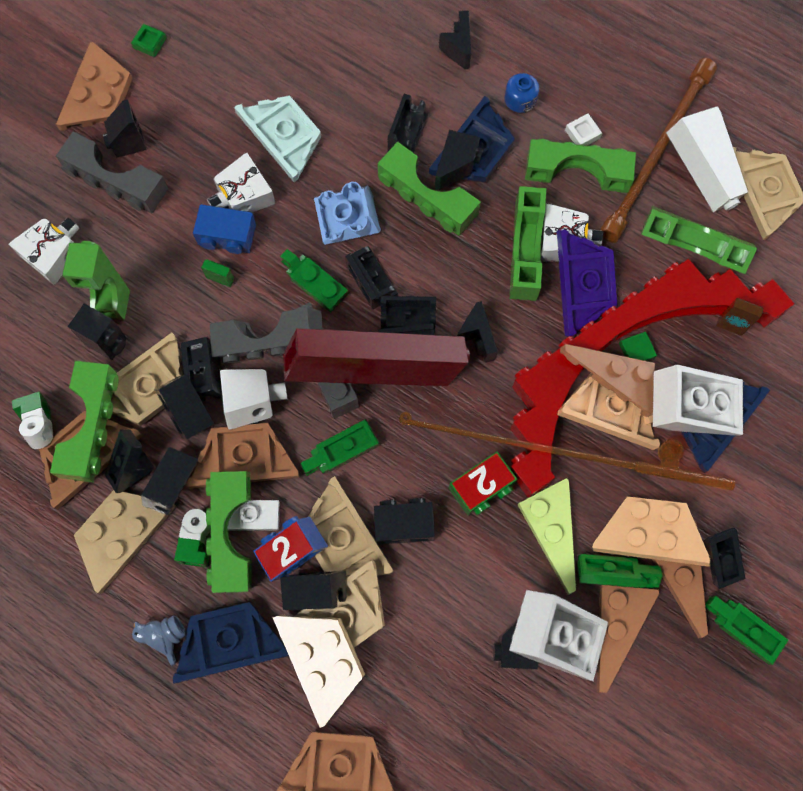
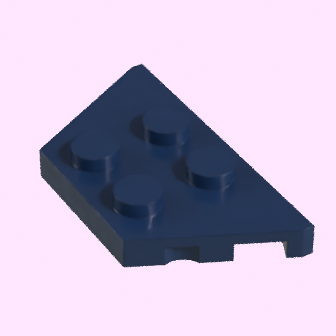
[429,96,515,182]
[681,382,770,473]
[173,602,289,684]

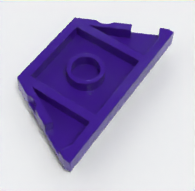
[556,230,617,336]

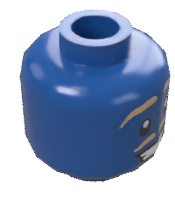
[505,73,539,113]

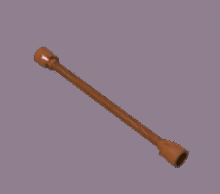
[600,58,717,243]

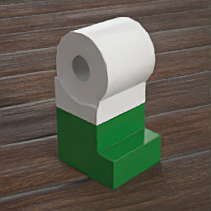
[12,391,53,449]
[174,509,211,568]

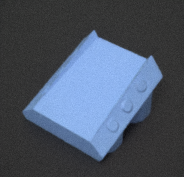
[314,181,381,245]

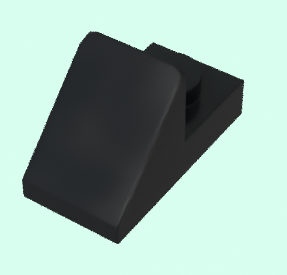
[439,10,471,69]
[457,301,498,363]
[105,429,154,493]
[703,527,746,589]

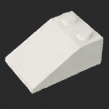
[653,365,743,436]
[510,590,608,681]

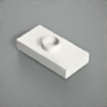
[228,500,280,531]

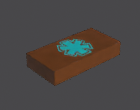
[716,298,764,336]

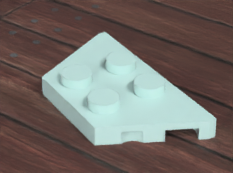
[234,96,321,182]

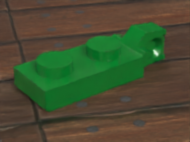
[280,249,349,313]
[301,419,379,476]
[577,554,663,588]
[705,596,789,665]

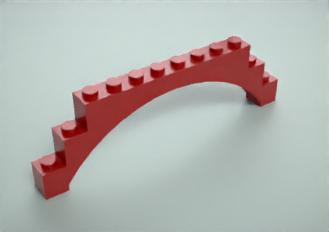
[510,259,795,498]

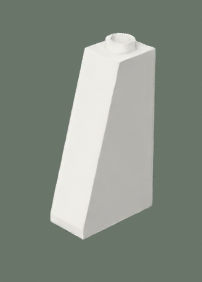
[667,106,748,212]

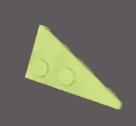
[518,478,576,595]

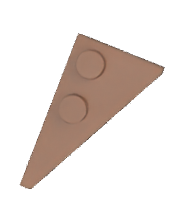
[560,344,655,417]
[652,519,708,638]
[597,585,659,693]

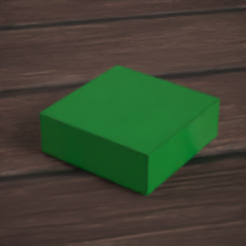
[131,24,167,58]
[201,259,234,287]
[619,331,657,361]

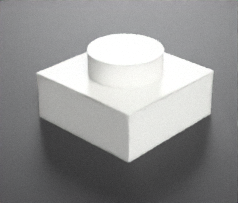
[565,114,602,146]

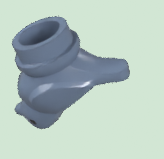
[132,615,187,666]

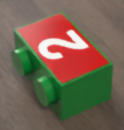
[448,451,517,516]

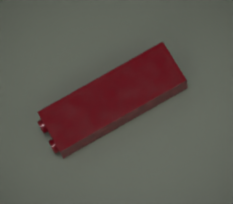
[283,328,470,386]

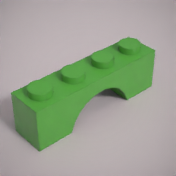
[525,139,636,193]
[377,142,481,236]
[509,186,546,301]
[641,206,757,274]
[62,241,130,321]
[50,361,119,483]
[206,471,252,593]

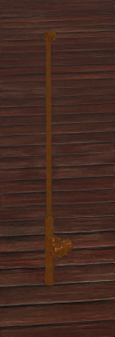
[399,412,735,491]

